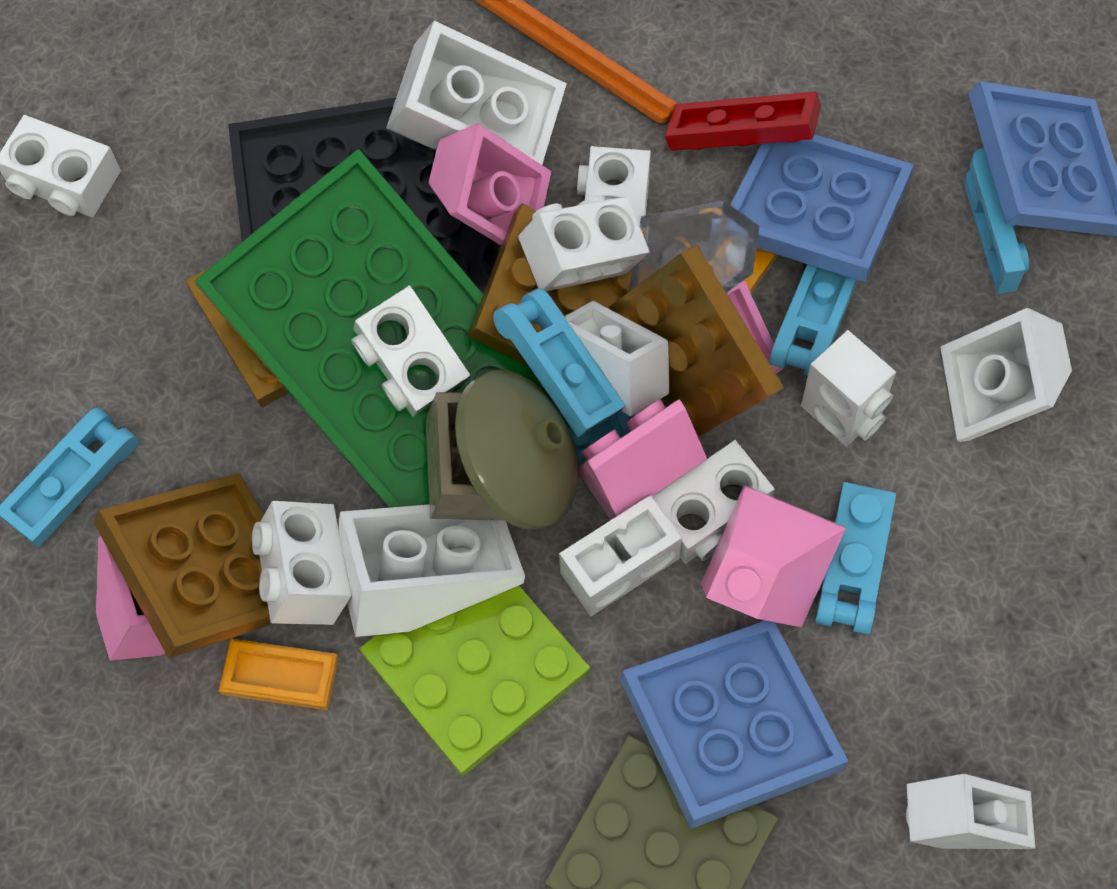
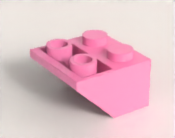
[578,399,707,520]

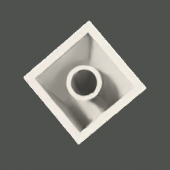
[940,308,1072,442]

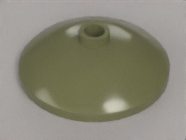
[455,370,579,530]

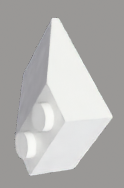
[386,21,567,165]
[338,504,525,637]

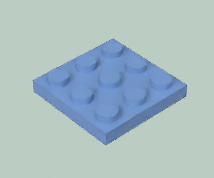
[968,81,1117,236]
[720,134,914,283]
[620,621,849,829]

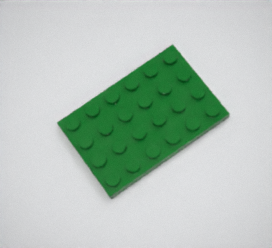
[194,149,549,508]

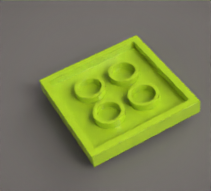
[359,586,591,777]

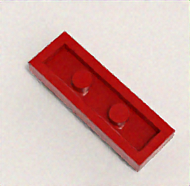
[665,91,821,151]

